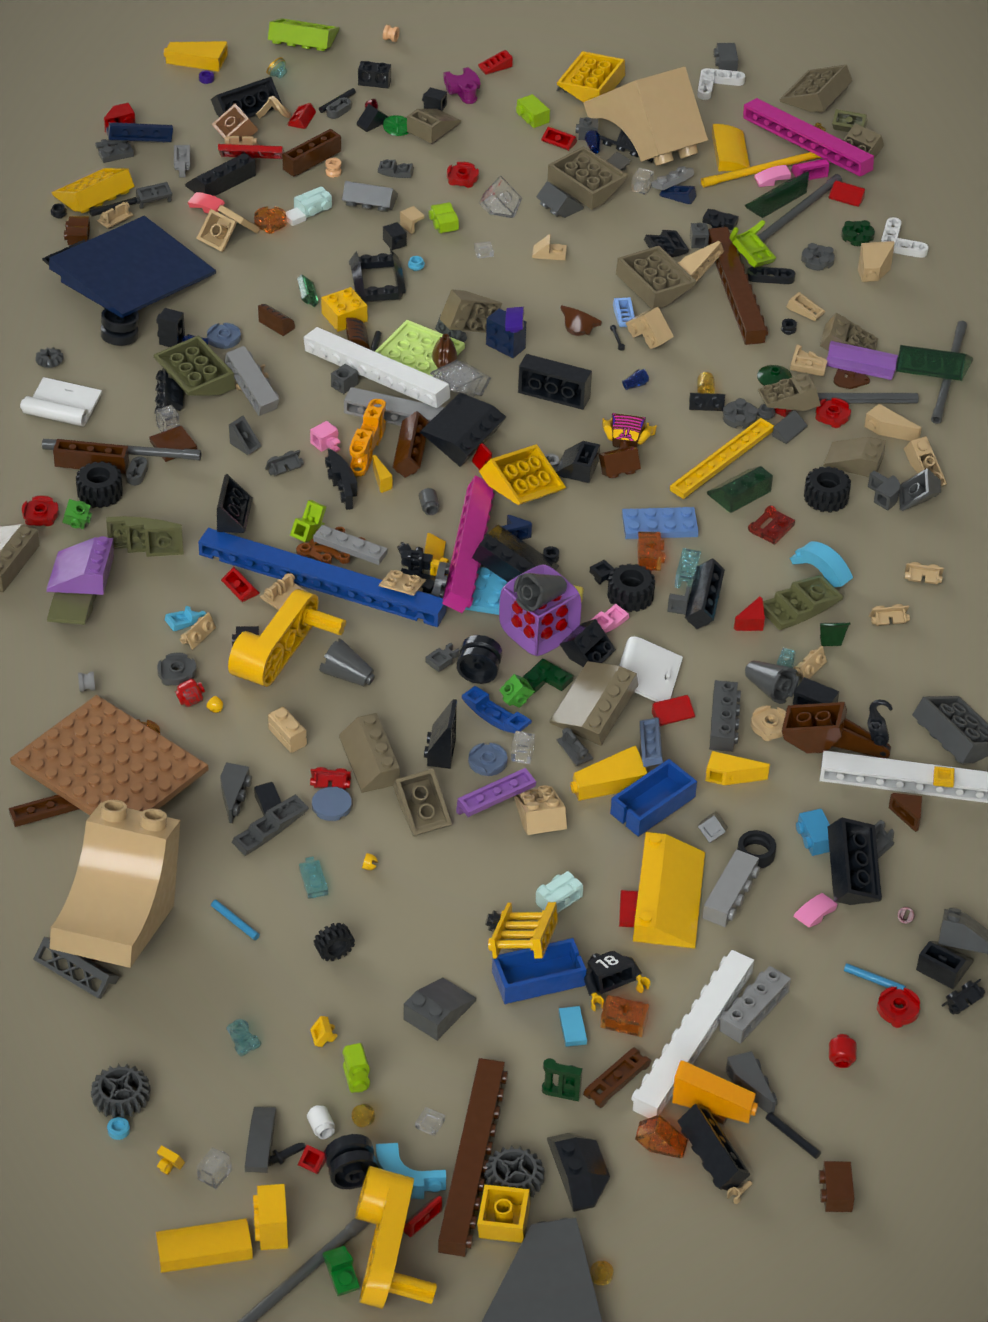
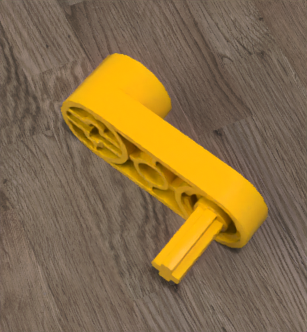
[228,589,346,687]
[355,1166,437,1309]

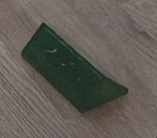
[745,171,809,218]
[896,345,973,381]

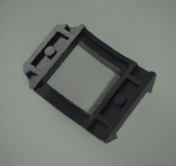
[349,249,406,302]

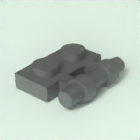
[95,139,134,163]

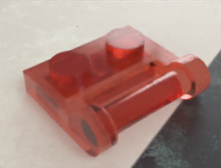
[748,505,795,545]

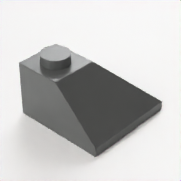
[899,468,941,511]

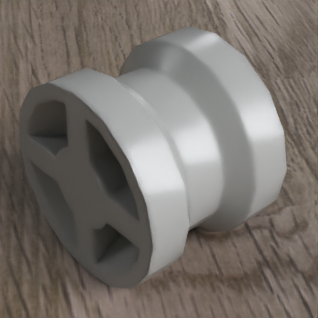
[78,671,95,692]

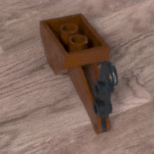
[782,699,893,759]

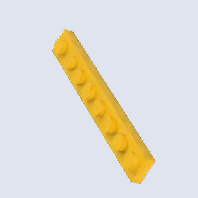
[670,418,774,499]

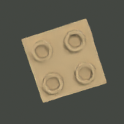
[379,570,426,596]
[260,573,308,610]

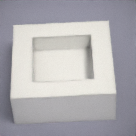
[283,208,306,226]

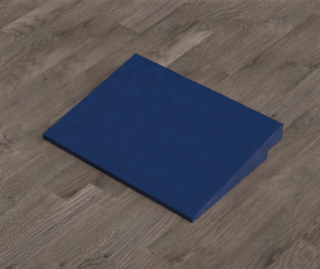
[49,215,216,318]

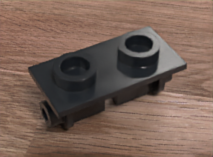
[689,393,725,411]
[941,979,985,1015]

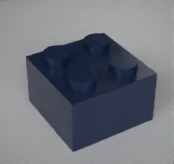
[486,308,527,358]

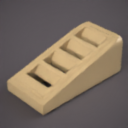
[786,292,825,321]

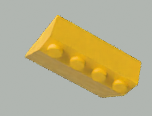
[557,51,625,102]
[52,168,135,213]
[479,444,566,505]

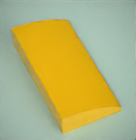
[712,124,750,171]
[156,1218,253,1273]

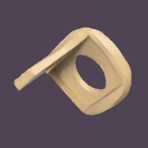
[256,96,291,119]

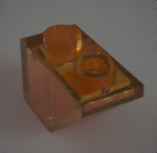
[635,1115,688,1158]

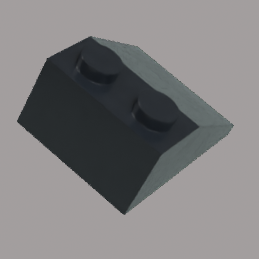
[424,699,457,769]

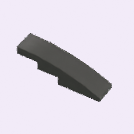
[232,794,309,856]
[245,1107,276,1173]

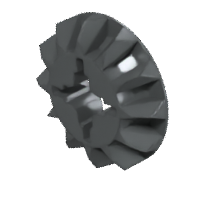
[35,347,63,368]

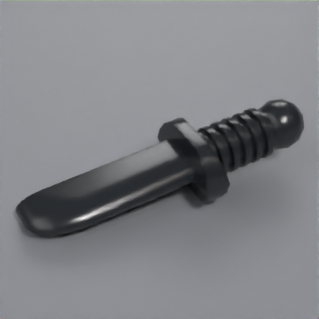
[268,1143,306,1167]

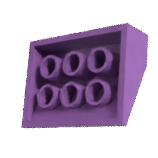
[47,536,114,595]

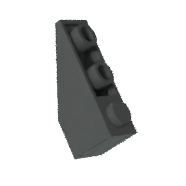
[220,762,252,823]
[726,1051,777,1114]

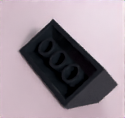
[210,77,282,118]
[185,153,256,196]
[827,817,882,905]

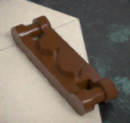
[583,1047,652,1108]

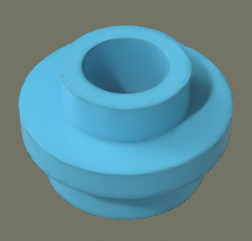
[408,256,425,271]

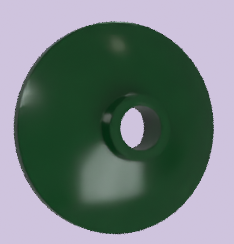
[757,365,792,386]

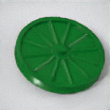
[383,115,409,136]

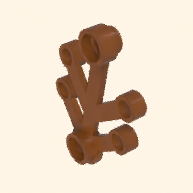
[296,527,366,564]

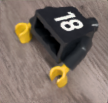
[584,951,650,1011]

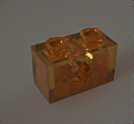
[637,532,665,571]
[600,995,649,1037]

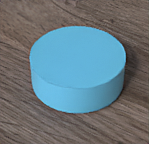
[107,1117,130,1140]

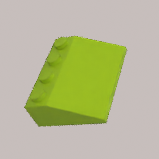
[268,18,340,51]

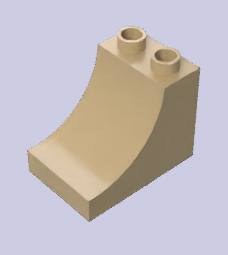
[583,67,708,166]
[50,800,180,968]

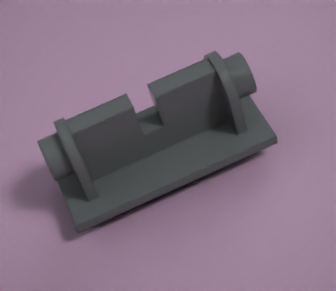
[435,314,467,342]
[265,450,304,476]
[557,728,593,766]

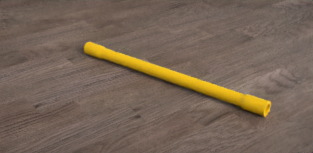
[701,152,822,188]

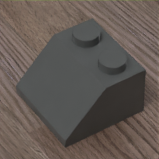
[536,181,584,218]

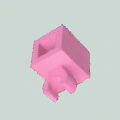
[310,421,340,452]

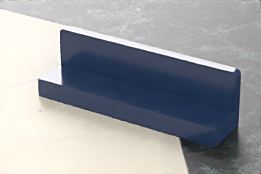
[106,122,173,142]

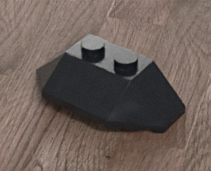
[547,1133,610,1212]

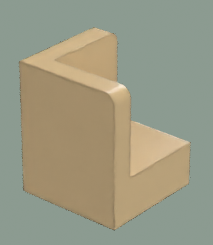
[400,206,424,234]

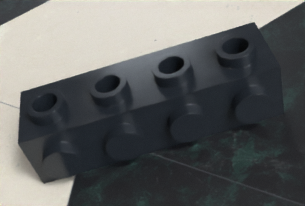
[685,558,725,629]
[677,1104,751,1191]

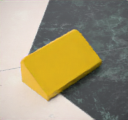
[424,533,446,561]

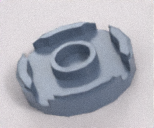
[207,323,241,349]
[468,743,508,776]
[312,787,352,821]

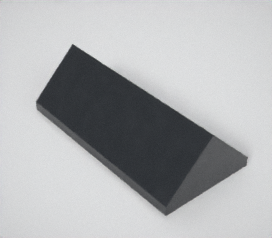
[217,474,253,533]

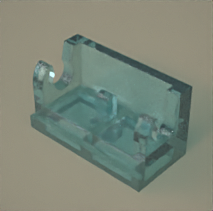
[674,548,701,588]

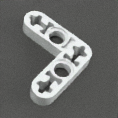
[697,68,745,100]
[881,217,928,258]

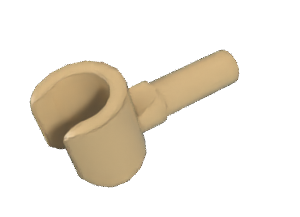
[727,1180,752,1204]

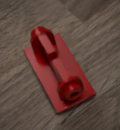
[310,767,352,790]

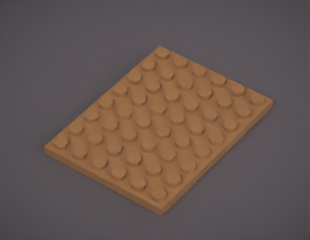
[10,695,209,815]

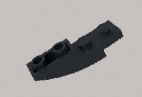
[325,449,357,510]

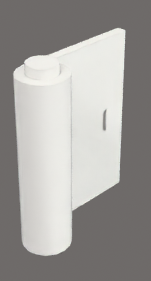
[20,377,102,427]
[619,637,683,702]

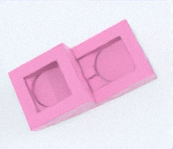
[754,165,791,187]
[591,604,630,633]
[793,893,838,928]

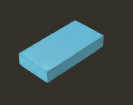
[559,1006,587,1047]

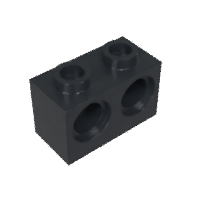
[358,61,391,89]

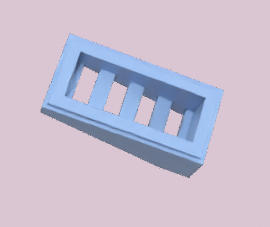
[613,297,635,327]

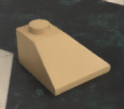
[196,209,237,252]
[858,241,895,282]

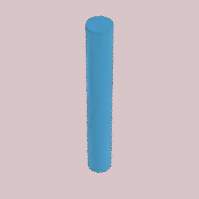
[211,900,260,940]
[844,963,906,990]

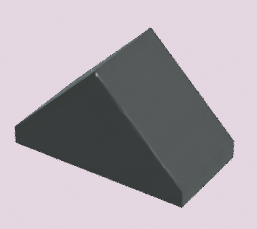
[229,415,262,455]

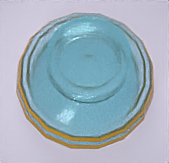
[266,57,287,78]

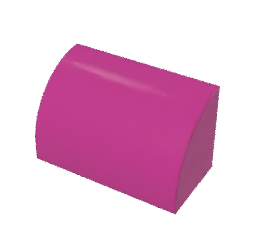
[791,159,829,182]

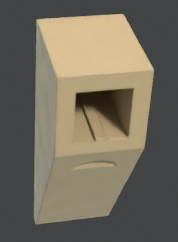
[904,436,947,486]

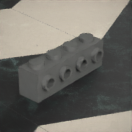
[709,680,741,752]

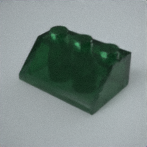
[707,466,773,513]

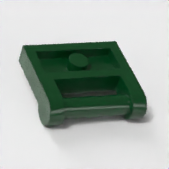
[542,1058,583,1102]

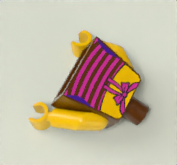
[602,413,657,449]

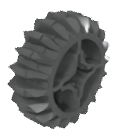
[91,1063,151,1118]
[484,1145,545,1198]

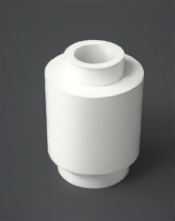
[307,1105,335,1139]

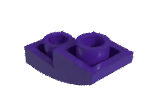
[505,307,524,333]

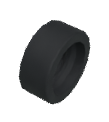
[737,830,776,869]

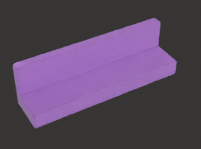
[826,341,898,380]
[456,768,536,817]

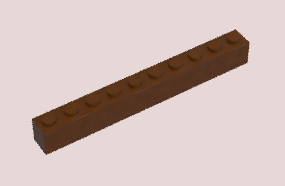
[708,227,768,345]
[438,1058,508,1257]

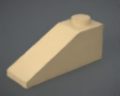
[678,241,724,281]
[864,404,922,441]

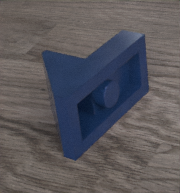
[501,515,532,540]

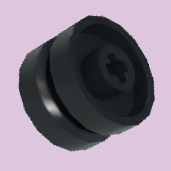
[101,308,139,346]
[457,635,502,684]
[324,1134,379,1190]

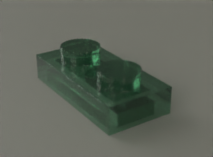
[297,274,319,307]

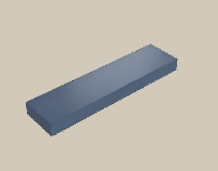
[640,717,663,767]

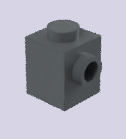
[576,117,598,141]
[690,222,709,248]

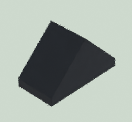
[357,104,389,132]

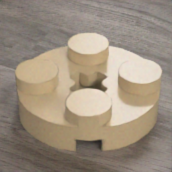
[751,705,786,741]

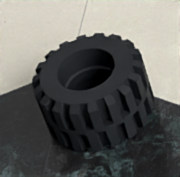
[76,461,123,508]
[804,466,851,513]
[607,563,655,612]

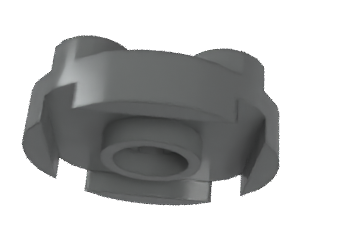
[801,243,835,271]
[723,398,758,429]
[432,562,450,598]
[157,653,196,686]

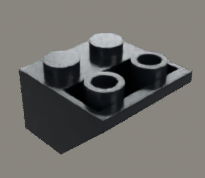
[556,441,600,483]
[560,619,616,667]
[916,941,974,989]

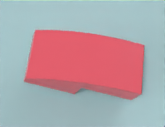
[187,192,225,213]

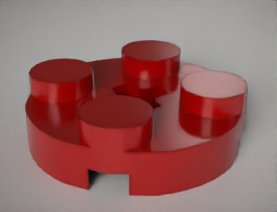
[447,162,479,188]
[815,398,851,428]
[22,496,59,526]
[877,987,920,1028]

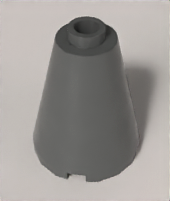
[514,573,567,611]
[319,638,375,686]
[745,661,799,704]

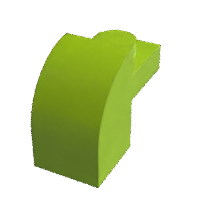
[290,500,327,542]

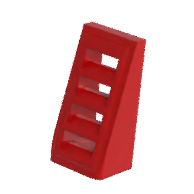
[478,50,513,75]

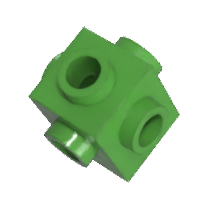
[62,499,92,529]
[499,674,535,708]

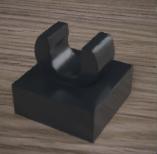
[589,560,614,585]

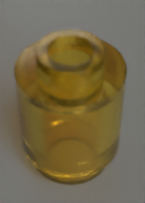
[697,372,715,394]

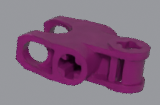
[443,67,481,104]

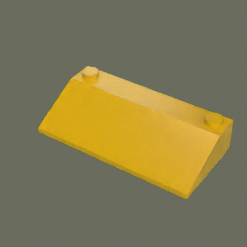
[633,832,705,948]

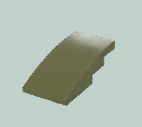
[106,516,184,557]
[763,575,843,630]
[47,592,97,625]

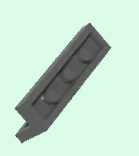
[33,937,119,999]

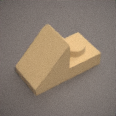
[532,234,567,260]

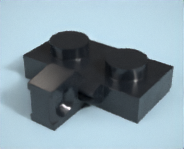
[702,209,739,230]

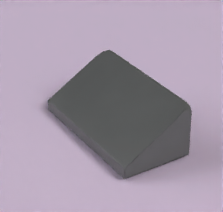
[772,410,808,444]

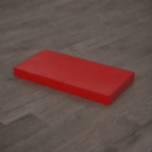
[218,144,285,159]

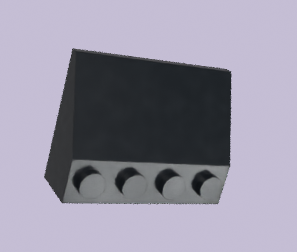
[420,392,506,467]
[472,525,559,582]

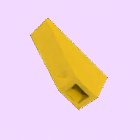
[705,751,770,785]

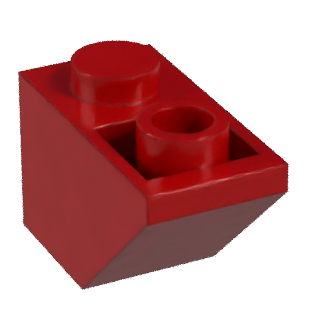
[104,103,135,132]

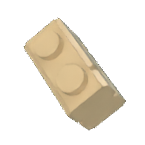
[268,707,307,753]

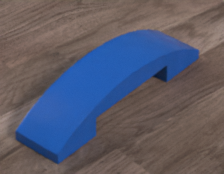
[462,686,532,733]

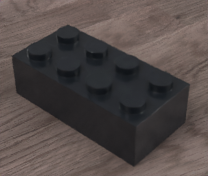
[518,354,592,410]

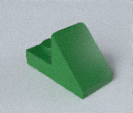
[322,1246,360,1297]

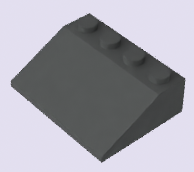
[912,696,988,764]

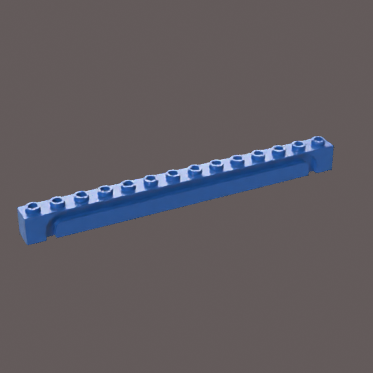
[198,528,447,627]

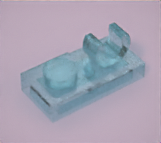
[299,857,328,899]

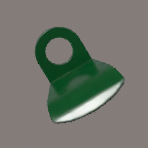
[820,623,851,646]

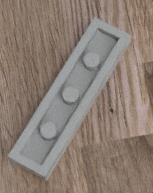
[313,525,387,565]

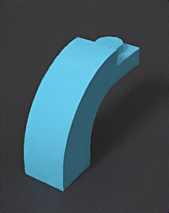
[790,541,853,587]
[376,1143,446,1199]

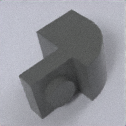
[868,471,900,510]

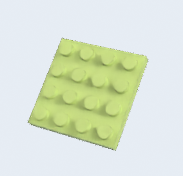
[375,320,465,377]

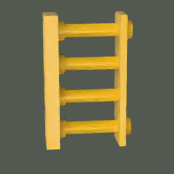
[488,902,558,959]

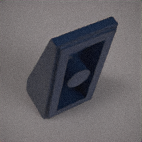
[659,185,697,204]

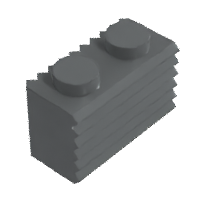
[713,43,738,71]

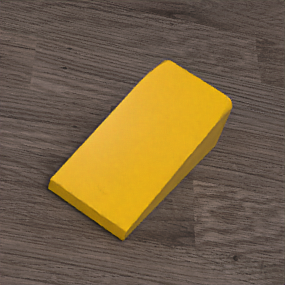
[373,455,393,493]

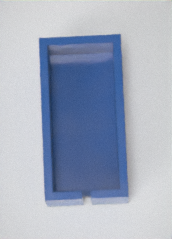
[610,759,697,837]
[492,938,586,1004]

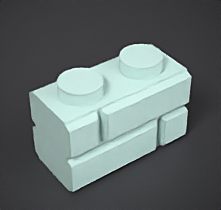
[294,186,332,218]
[536,871,583,913]

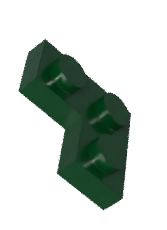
[523,659,574,693]

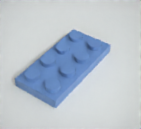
[622,507,698,539]

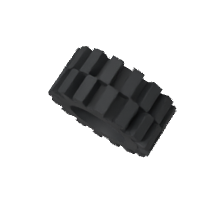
[314,923,355,961]

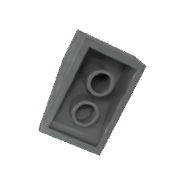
[938,908,988,954]
[403,977,476,1041]

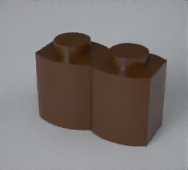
[64,216,90,245]

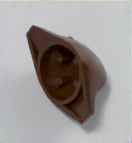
[560,305,602,336]
[432,334,457,372]

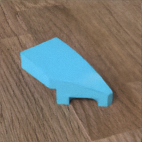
[165,606,206,631]

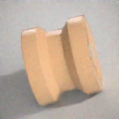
[383,25,400,42]
[325,157,342,178]

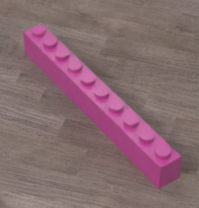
[743,98,874,177]
[442,475,495,613]

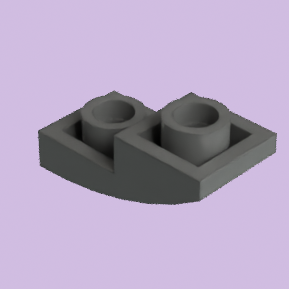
[378,159,414,178]

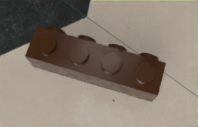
[282,129,341,177]
[392,411,430,478]
[53,439,129,474]

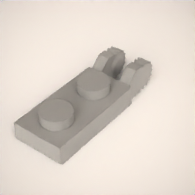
[651,166,694,190]

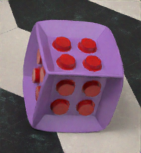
[499,565,581,656]

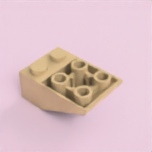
[514,785,567,835]

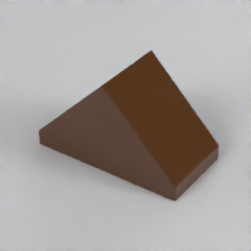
[888,793,922,832]

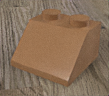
[212,104,258,141]

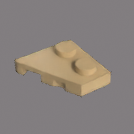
[790,345,828,376]

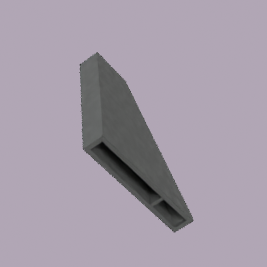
[482,1218,602,1322]

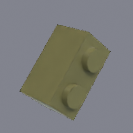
[832,109,868,132]

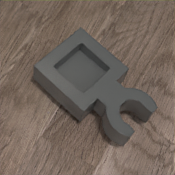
[425,643,460,672]

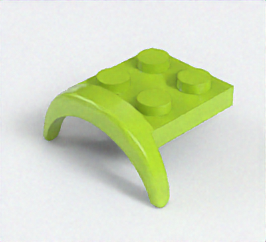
[729,220,776,268]

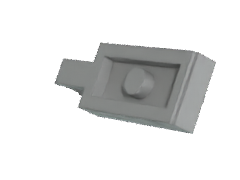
[174,145,190,177]

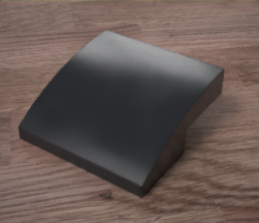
[644,230,689,258]

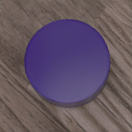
[199,70,214,84]

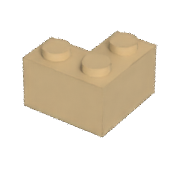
[626,307,674,349]

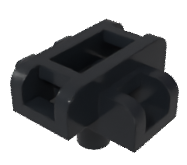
[401,547,433,573]

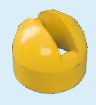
[206,696,223,713]
[362,853,378,870]

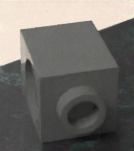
[331,364,358,394]

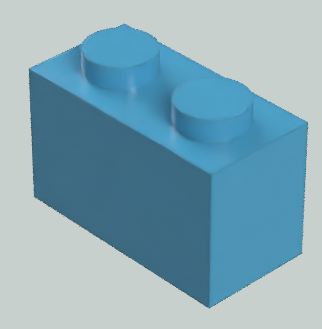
[796,809,830,856]

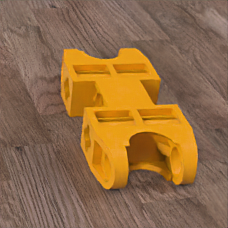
[349,399,386,476]

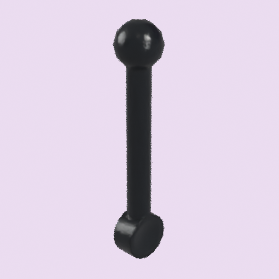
[610,325,625,351]

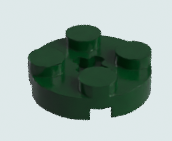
[841,220,875,246]

